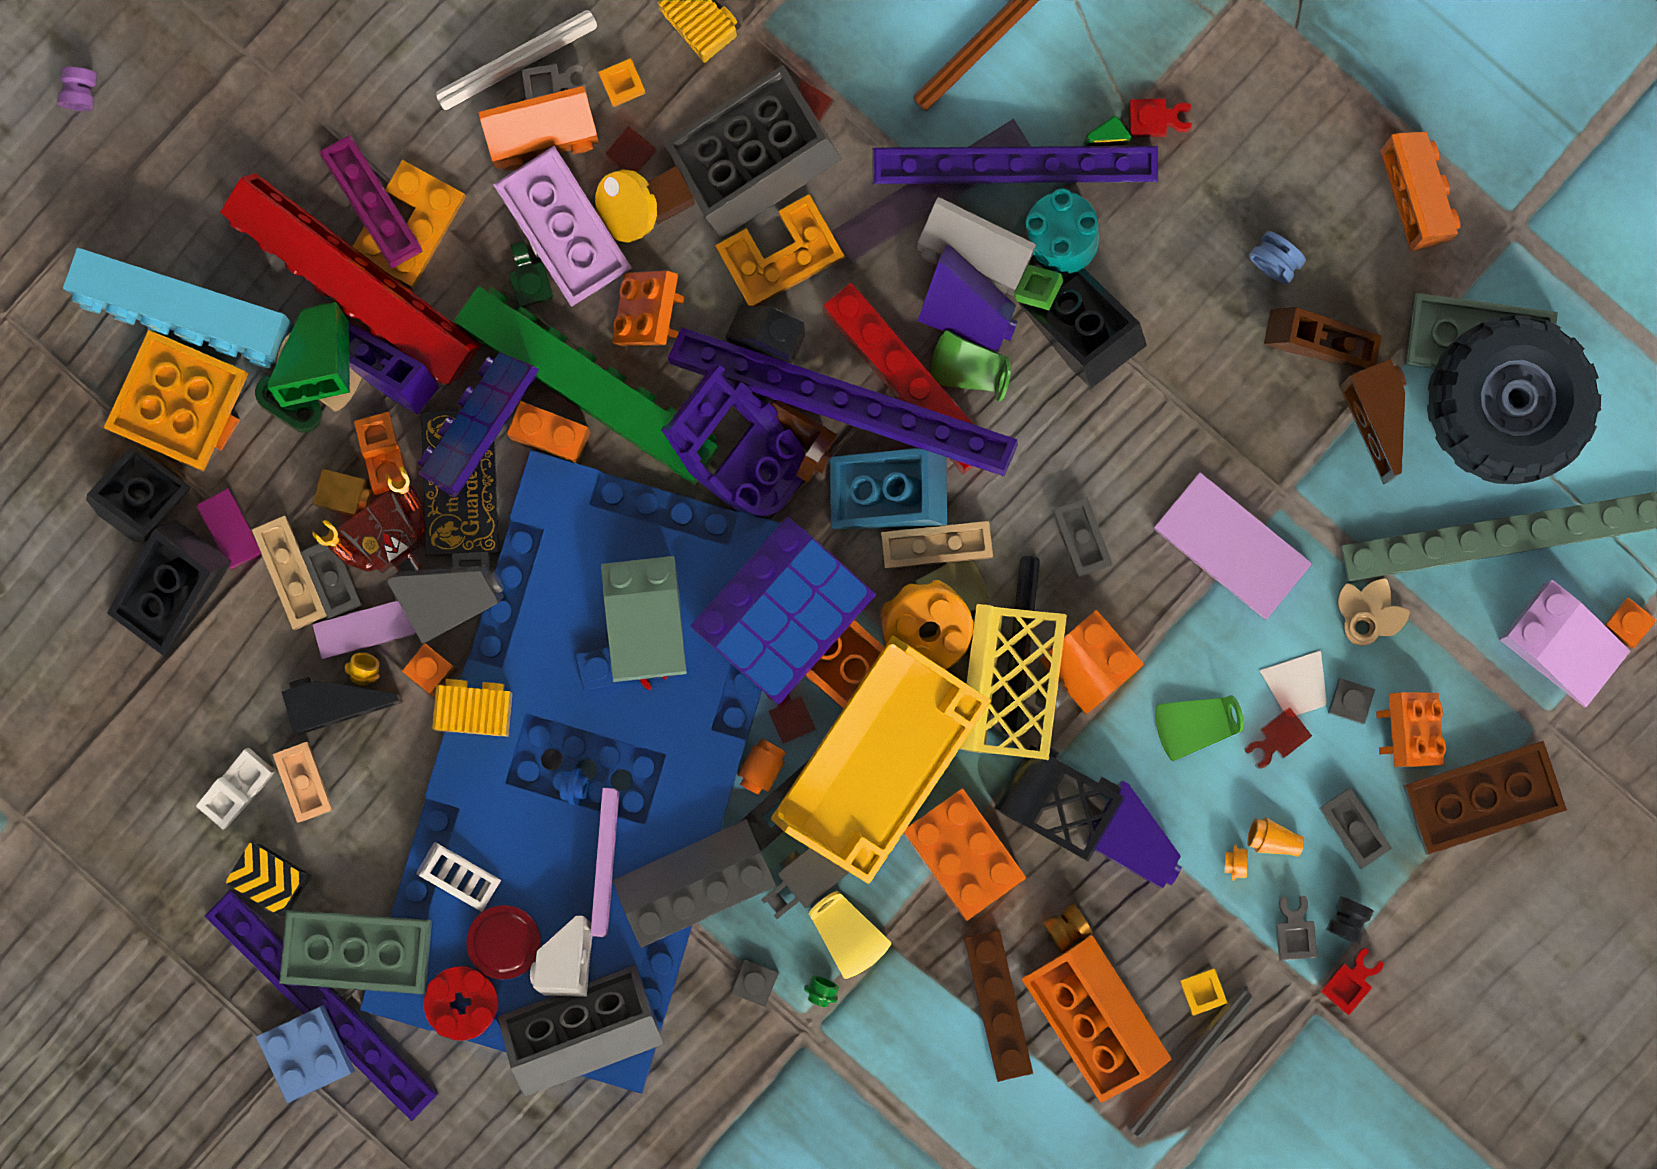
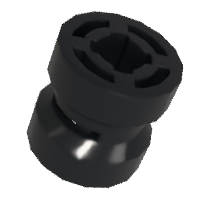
[1326,896,1374,944]

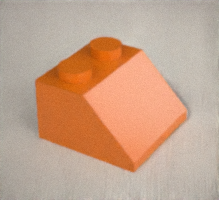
[1039,610,1145,715]

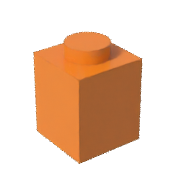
[402,643,458,697]

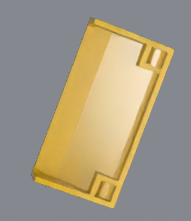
[770,635,991,884]

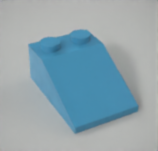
[830,448,947,529]

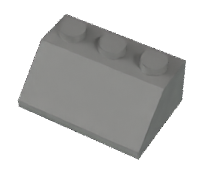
[917,197,1036,296]

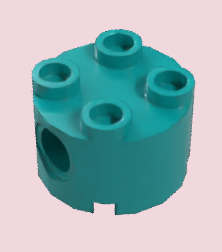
[1025,189,1100,273]

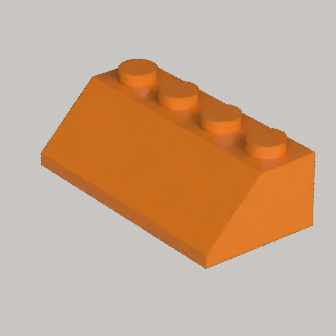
[1022,935,1172,1103]

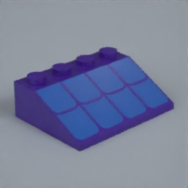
[417,352,539,499]
[690,517,876,705]

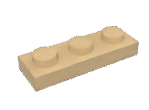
[252,516,327,630]
[881,521,993,569]

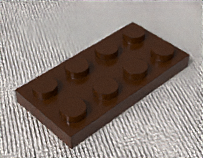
[1403,741,1567,855]

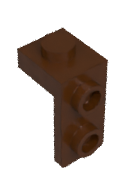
[770,399,837,483]

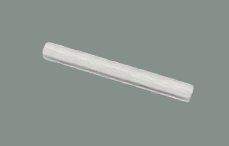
[436,10,597,110]

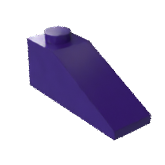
[349,322,439,414]

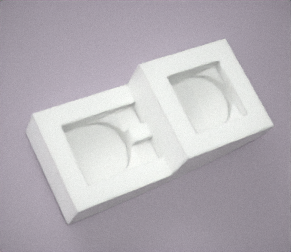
[196,748,276,830]

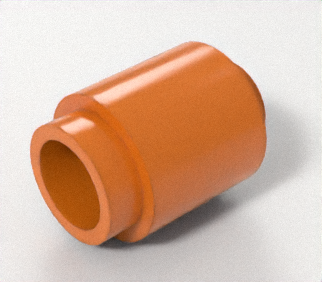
[737,738,787,795]

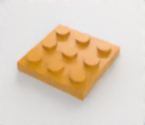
[103,330,249,472]

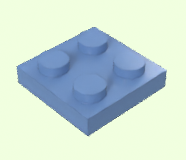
[256,1005,355,1103]

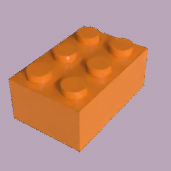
[903,788,1027,921]

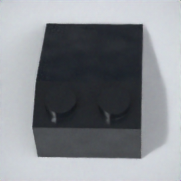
[1018,268,1147,389]
[107,519,232,656]

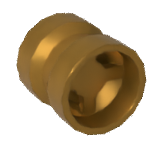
[1042,902,1093,953]

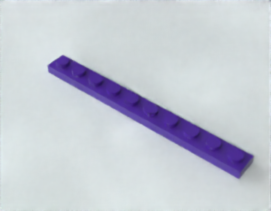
[668,327,1018,476]

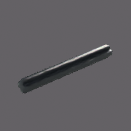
[1001,556,1040,735]

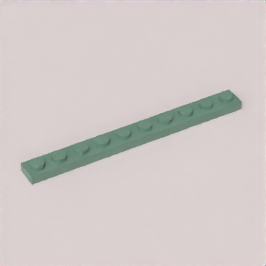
[1340,492,1657,582]

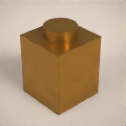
[313,469,372,518]

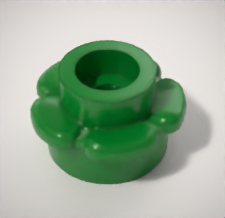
[804,976,839,1007]

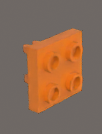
[612,270,685,346]
[1376,692,1446,767]

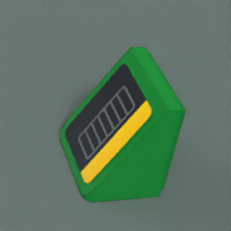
[1084,116,1131,146]

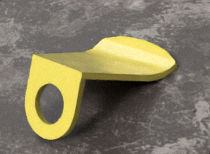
[808,891,891,979]

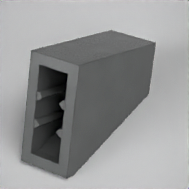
[386,565,504,644]

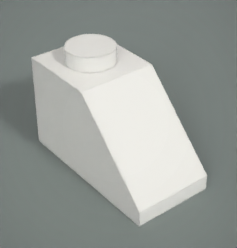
[530,916,592,997]

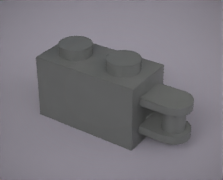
[761,848,850,919]

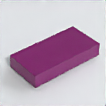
[196,488,261,570]

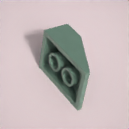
[601,556,687,682]

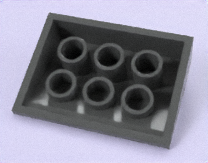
[664,65,842,238]

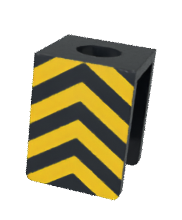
[226,843,312,916]

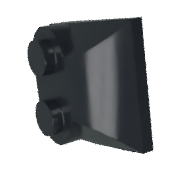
[86,445,191,543]

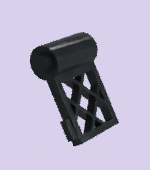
[994,742,1125,862]

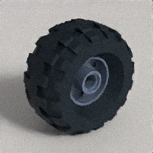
[1427,315,1602,485]

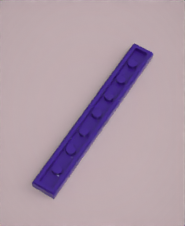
[872,146,1158,184]
[205,890,438,1121]

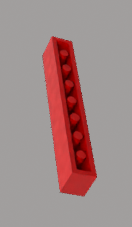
[220,173,482,385]

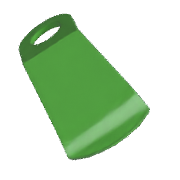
[930,330,1011,402]
[1156,695,1244,761]

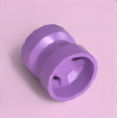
[57,67,97,111]

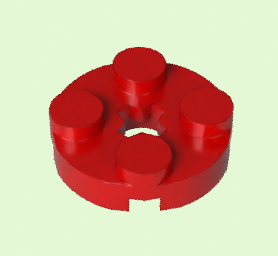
[424,966,499,1041]

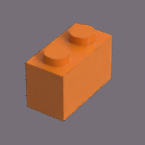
[507,401,591,464]

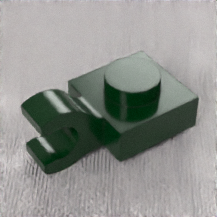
[508,240,554,308]

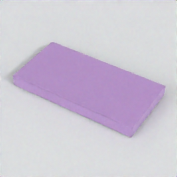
[493,146,632,307]
[1154,473,1312,620]

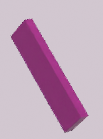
[319,135,423,269]

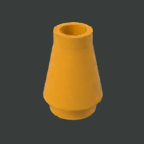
[1247,817,1304,857]

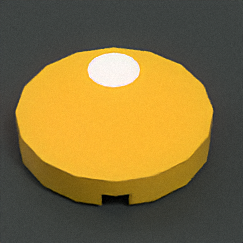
[595,169,657,243]

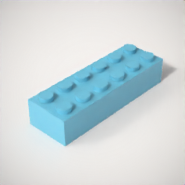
[63,247,294,369]

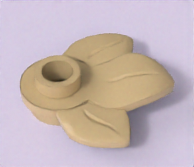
[1338,578,1410,646]

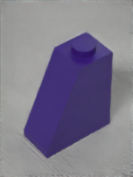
[918,245,1018,352]
[1084,780,1182,888]

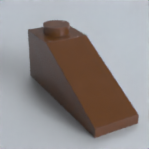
[1264,307,1382,370]

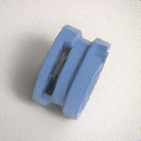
[1249,231,1306,285]

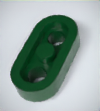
[255,375,323,433]

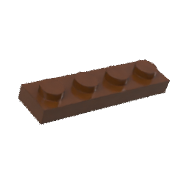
[964,930,1033,1082]

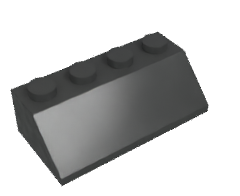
[613,819,777,948]
[498,965,664,1097]

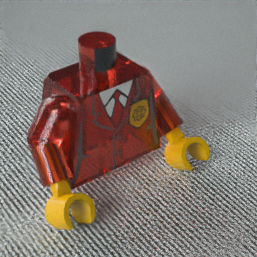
[312,467,425,573]

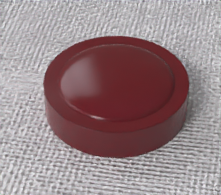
[466,905,542,979]

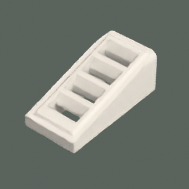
[416,842,501,912]

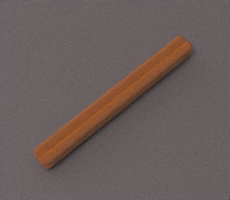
[913,0,1039,111]

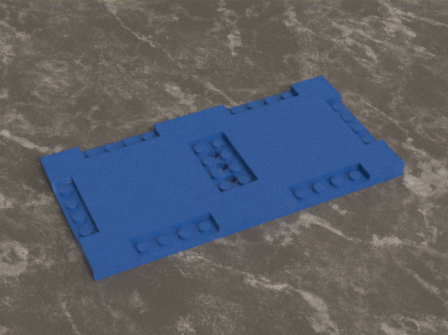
[360,450,808,1094]

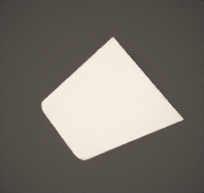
[1259,650,1327,717]

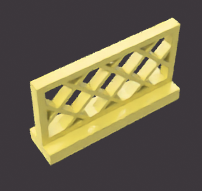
[960,604,1067,760]

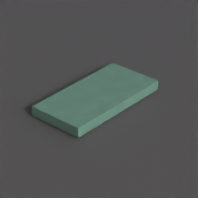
[1404,292,1558,369]
[279,910,432,994]

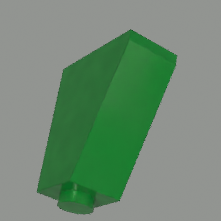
[268,302,350,407]

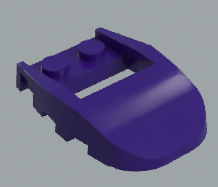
[661,365,805,516]

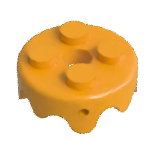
[880,580,973,670]

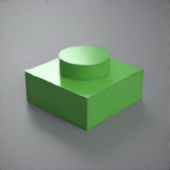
[1014,265,1063,310]

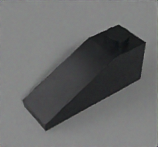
[281,677,403,735]

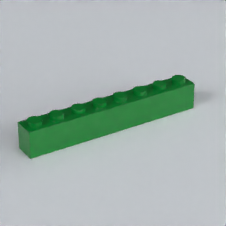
[454,286,719,486]

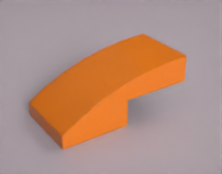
[354,412,410,496]

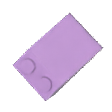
[1499,580,1630,708]

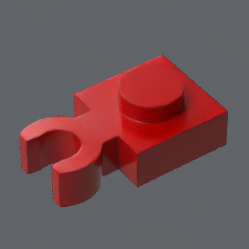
[1129,99,1192,138]
[1319,948,1384,1015]

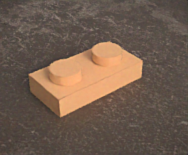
[273,742,333,823]

